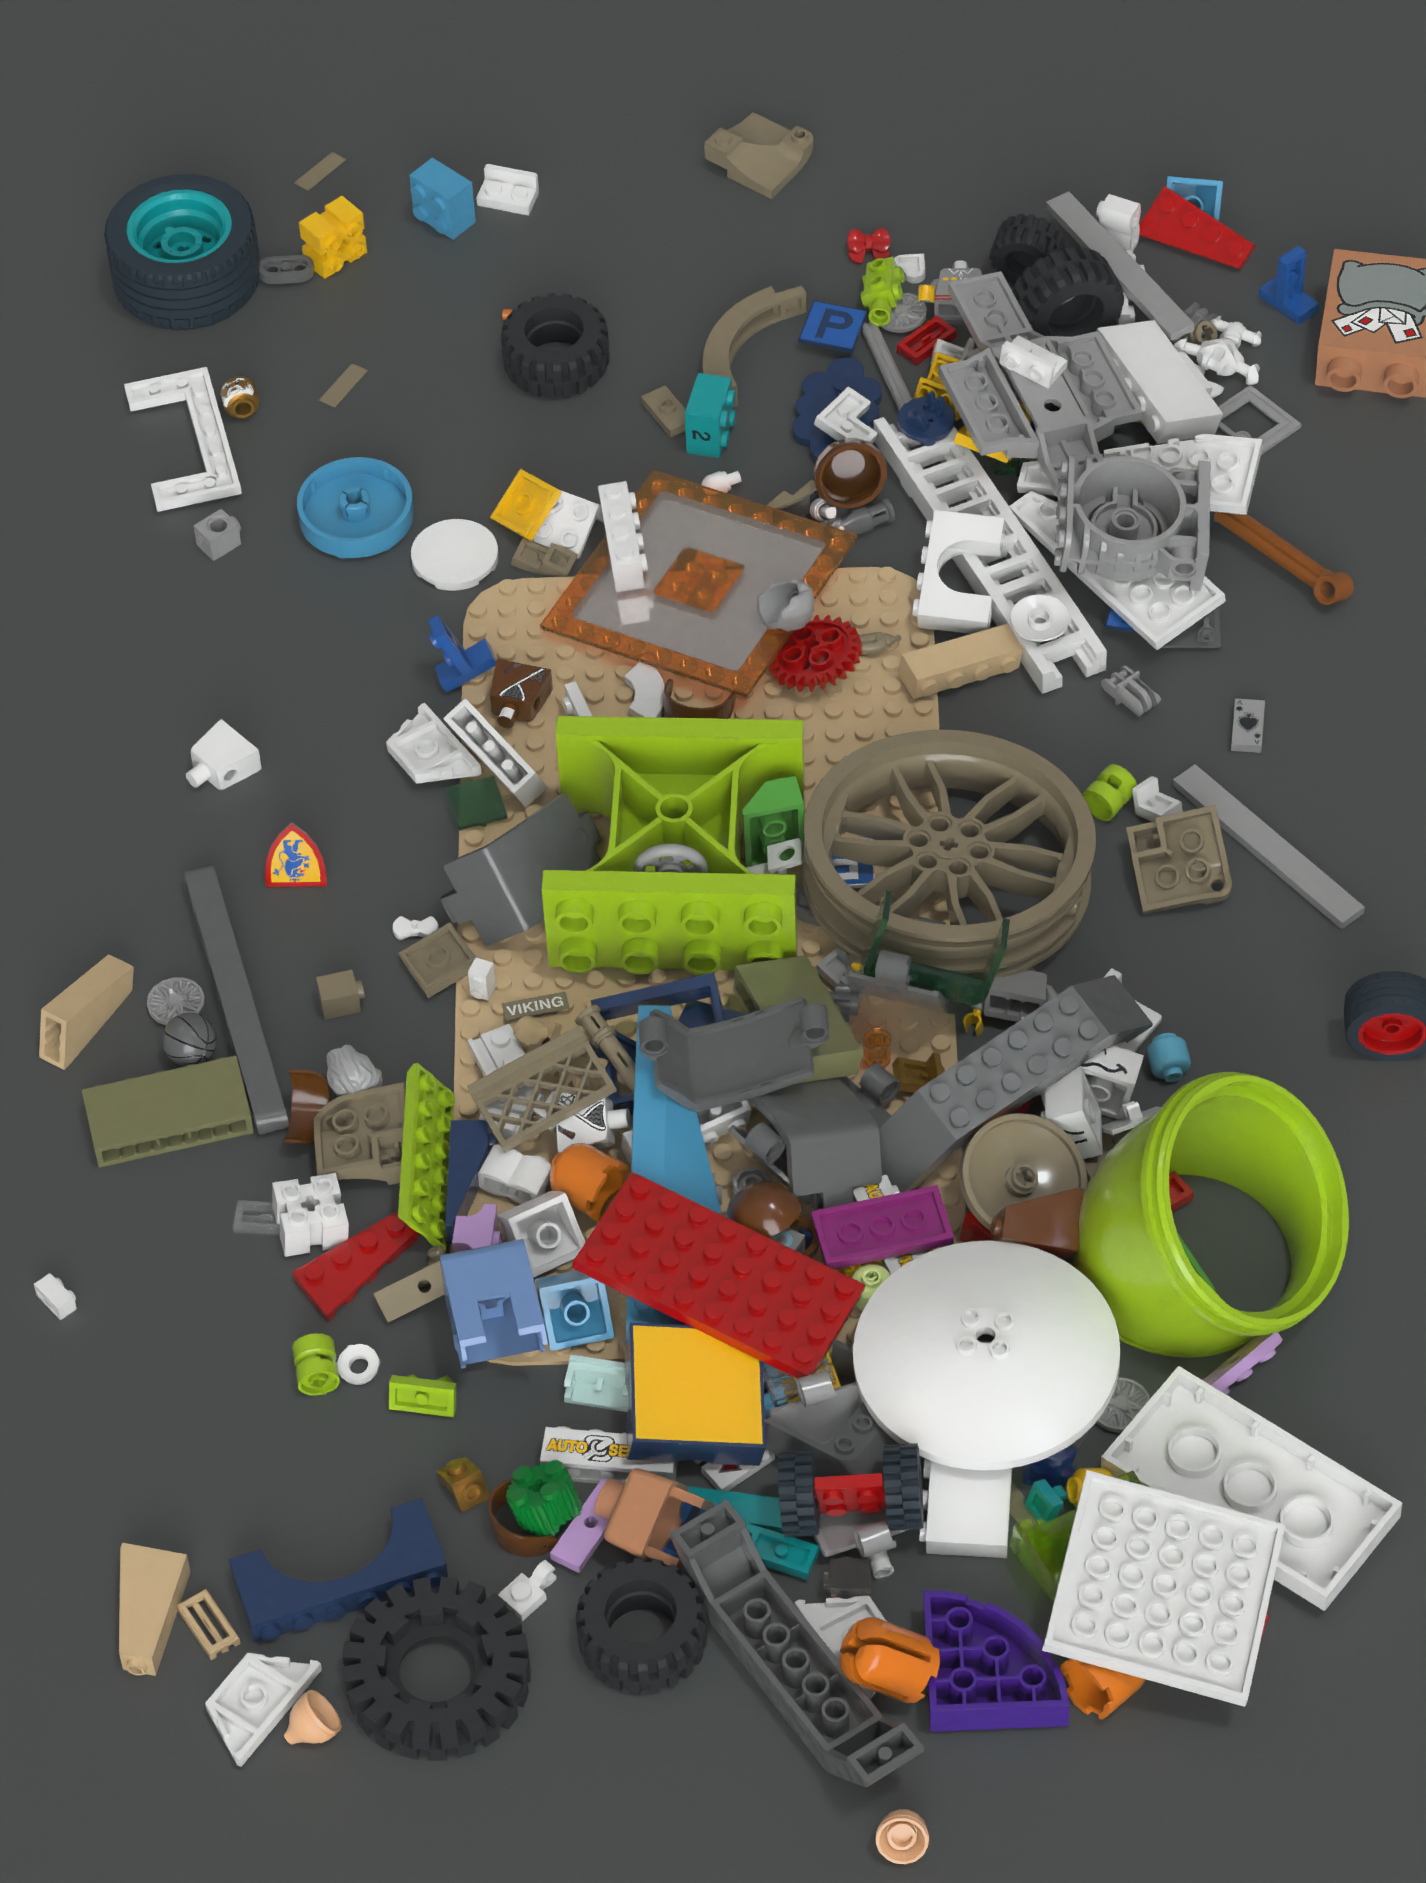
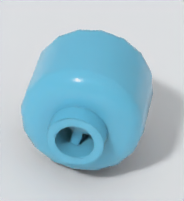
[1147,1033,1191,1082]

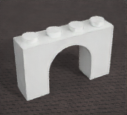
[913,510,1005,634]

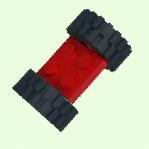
[778,1443,924,1537]

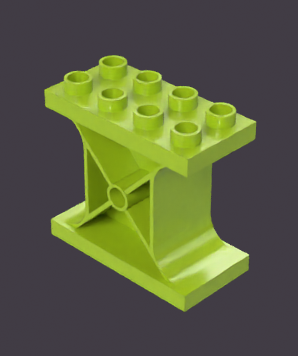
[542,716,805,976]

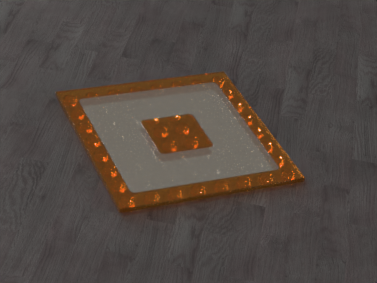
[540,470,858,698]

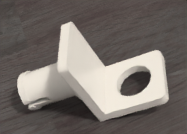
[745,838,802,874]

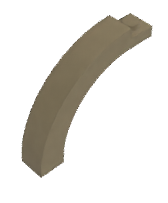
[702,285,807,406]

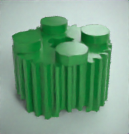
[506,1460,582,1537]

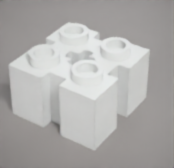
[272,1173,349,1257]

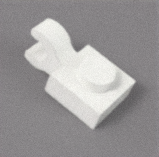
[498,1560,557,1622]

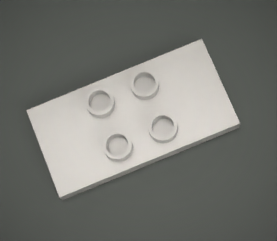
[1101,1366,1402,1611]

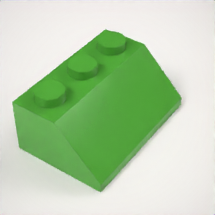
[742,776,805,867]

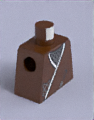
[490,659,553,728]

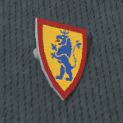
[265,822,327,887]

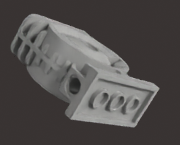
[1054,455,1211,591]

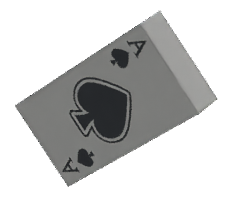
[1231,698,1265,753]

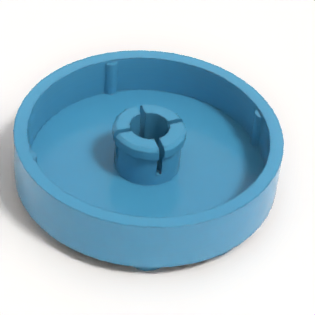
[297,457,414,559]

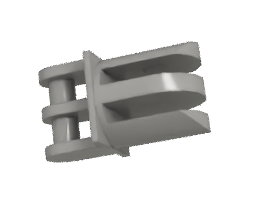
[1101,665,1161,717]

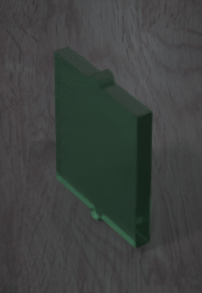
[446,776,508,830]

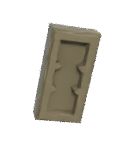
[641,385,686,438]

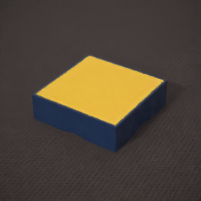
[624,1323,766,1466]

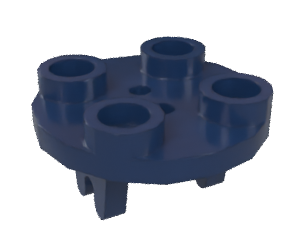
[897,391,955,446]

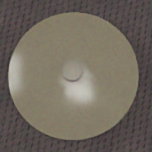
[959,1113,1087,1230]

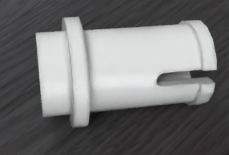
[867,1551,894,1579]

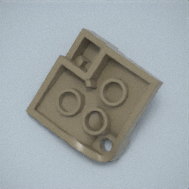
[704,112,814,199]
[1126,805,1233,915]
[314,1082,406,1185]

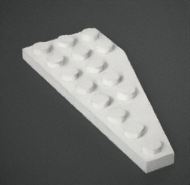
[1017,434,1263,515]
[1009,491,1226,650]

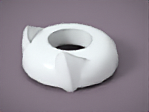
[337,1344,381,1385]

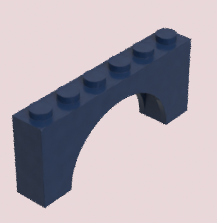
[229,1498,448,1643]

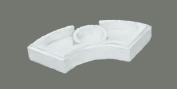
[625,658,665,718]

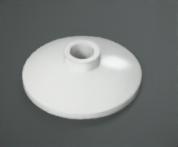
[1010,594,1070,642]

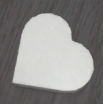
[894,253,925,284]

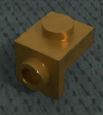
[892,1052,945,1093]
[436,1457,490,1512]

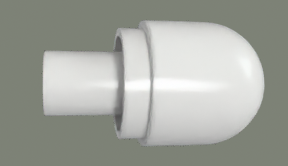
[701,471,742,497]
[810,498,836,522]

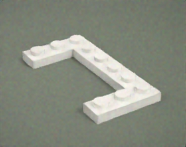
[124,367,242,512]

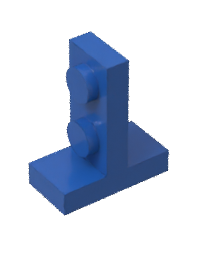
[1259,246,1319,325]
[428,615,496,693]

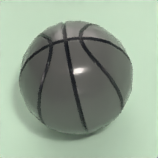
[162,1013,217,1067]

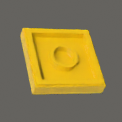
[490,469,562,542]

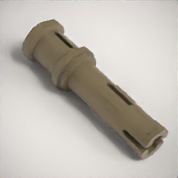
[575,1005,635,1093]

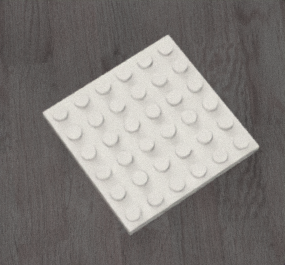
[1042,1470,1285,1707]

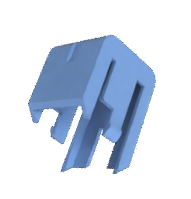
[439,1239,548,1368]

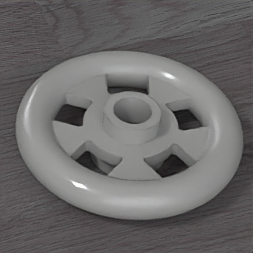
[633,844,708,873]

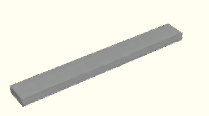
[1046,192,1195,341]
[1173,764,1365,929]

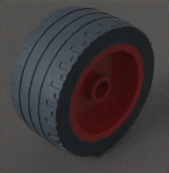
[1344,971,1426,1061]

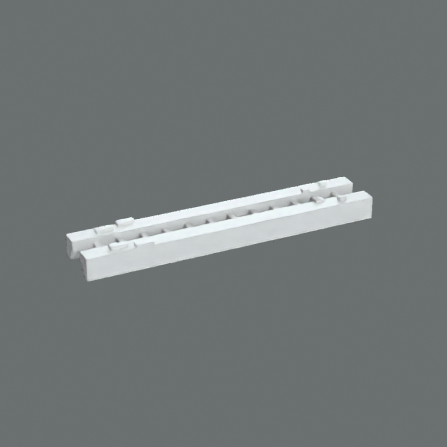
[874,417,1107,694]

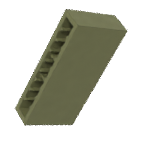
[733,955,864,1085]
[81,1056,254,1168]

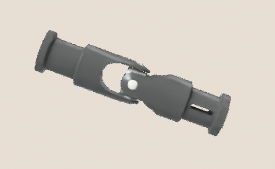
[780,498,895,562]

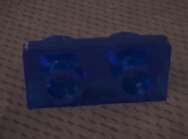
[1023,1443,1077,1488]

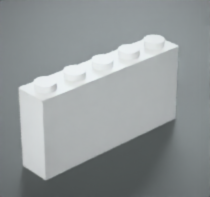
[1097,320,1223,444]
[919,1459,1012,1558]

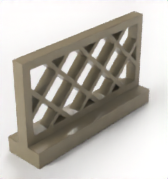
[467,1025,617,1153]

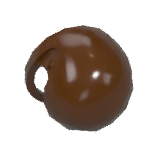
[814,438,887,509]
[727,1181,819,1258]

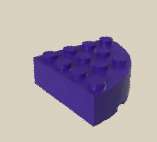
[923,1590,1070,1732]

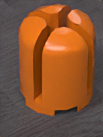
[839,1617,940,1703]

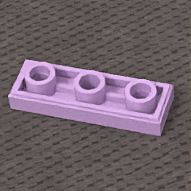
[1203,1332,1283,1395]
[550,1478,609,1573]

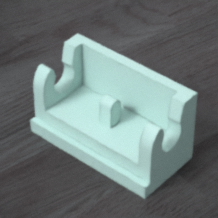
[564,1355,629,1412]

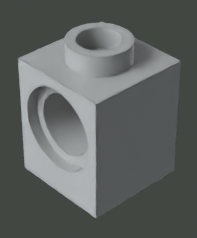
[193,509,241,561]

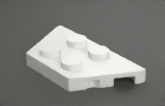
[386,703,482,784]
[794,1596,886,1700]
[205,1653,322,1767]

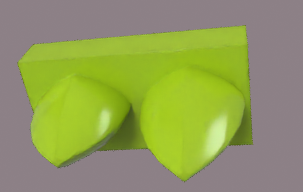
[389,1374,457,1417]

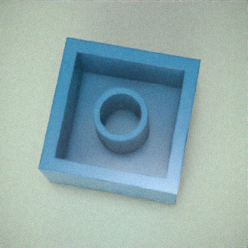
[409,157,476,240]

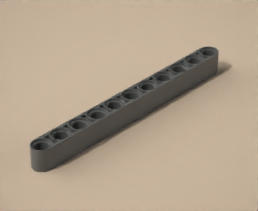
[183,864,289,1135]

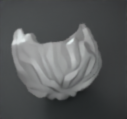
[757,578,815,632]
[326,1044,383,1097]

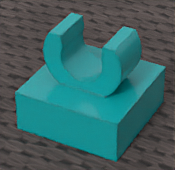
[1024,1479,1069,1528]

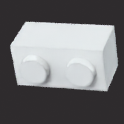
[468,957,496,1001]
[34,1273,77,1320]

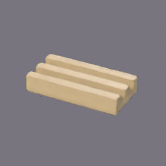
[177,1589,241,1660]

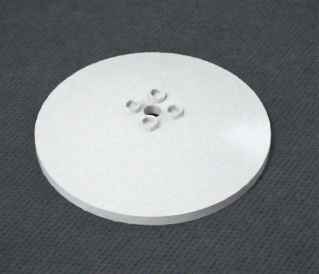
[853,1241,1120,1470]

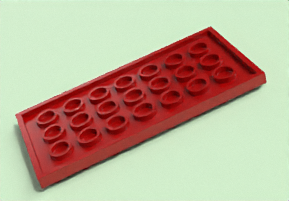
[572,1172,866,1379]

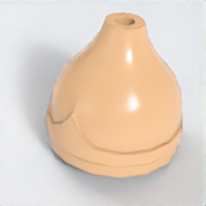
[284,1690,342,1745]
[876,1809,929,1864]

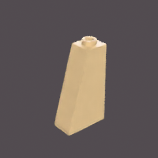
[39,954,134,1070]
[119,1543,191,1676]

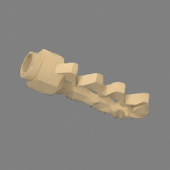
[514,1016,609,1091]

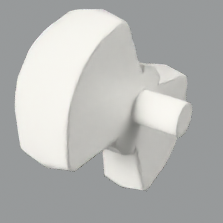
[392,916,439,941]

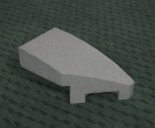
[816,947,862,1000]

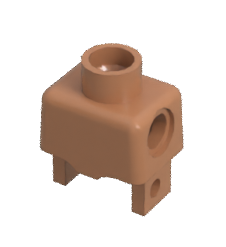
[595,1468,714,1572]

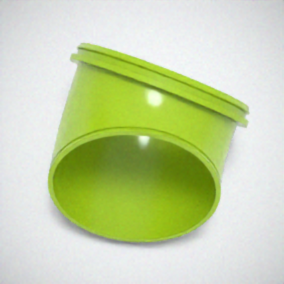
[1069,1072,1349,1358]

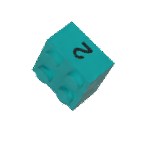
[685,373,737,458]

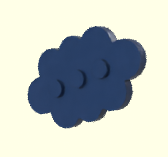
[792,357,882,463]

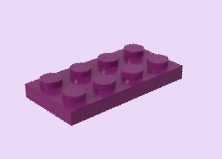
[811,1185,954,1269]

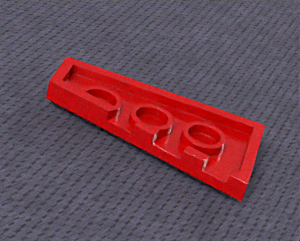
[1139,186,1256,269]
[292,1211,419,1322]

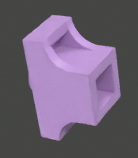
[452,1204,502,1252]

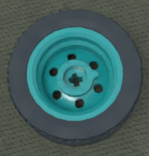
[104,174,260,330]

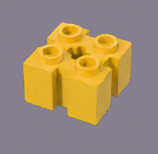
[299,196,367,279]

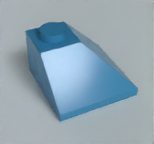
[1167,176,1223,221]

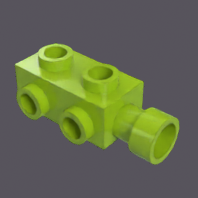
[861,257,905,326]

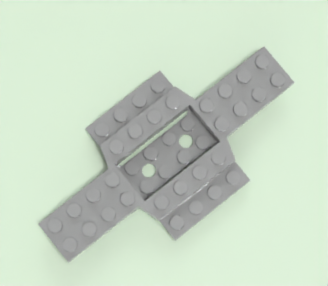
[938,271,1143,522]

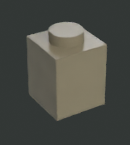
[316,969,365,1020]

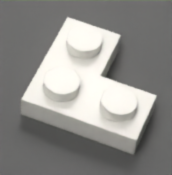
[814,386,878,444]

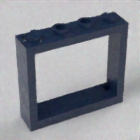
[590,972,725,1116]

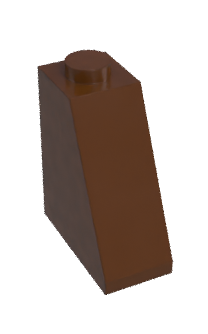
[990,1188,1084,1259]

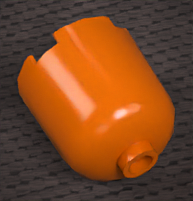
[549,1143,631,1221]
[1060,1658,1146,1720]

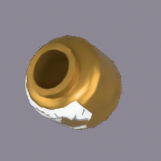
[220,376,260,418]

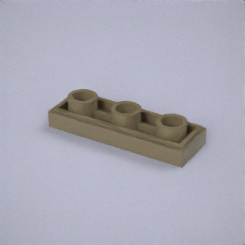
[373,1250,462,1322]

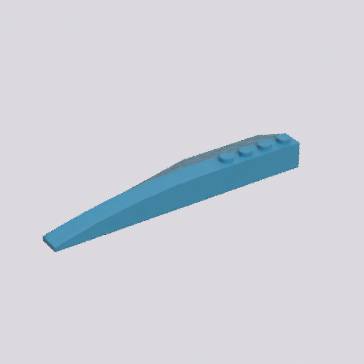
[626,1005,722,1334]

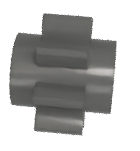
[829,984,859,1023]

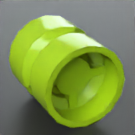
[1082,764,1137,821]
[292,1333,340,1396]

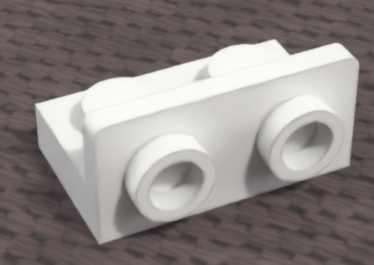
[476,164,539,216]
[999,336,1068,389]

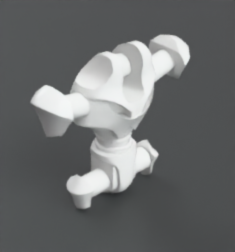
[1174,316,1262,385]

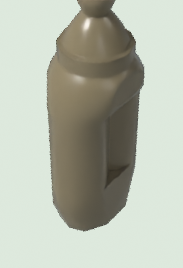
[859,632,901,655]

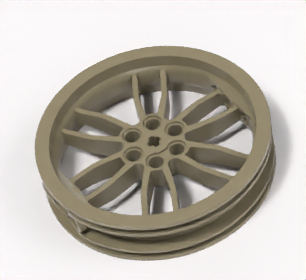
[802,730,1096,984]

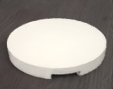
[411,519,498,591]

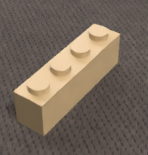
[898,624,1023,699]

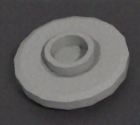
[881,293,927,333]
[147,977,205,1026]
[1096,1377,1150,1433]

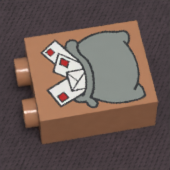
[1315,249,1426,398]

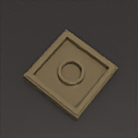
[398,922,476,998]

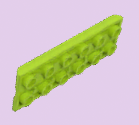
[398,1062,455,1251]

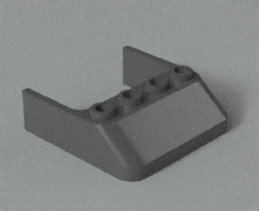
[765,1340,899,1479]

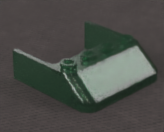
[859,890,1010,1005]

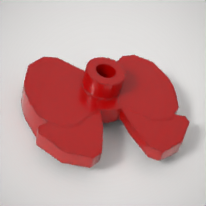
[847,228,890,265]

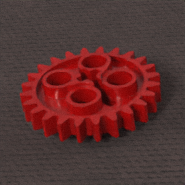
[766,615,863,692]

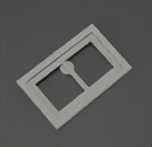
[1164,385,1301,455]

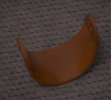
[662,679,736,719]
[282,1069,331,1144]
[488,1478,558,1557]

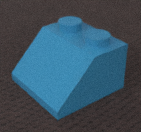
[535,1270,615,1351]

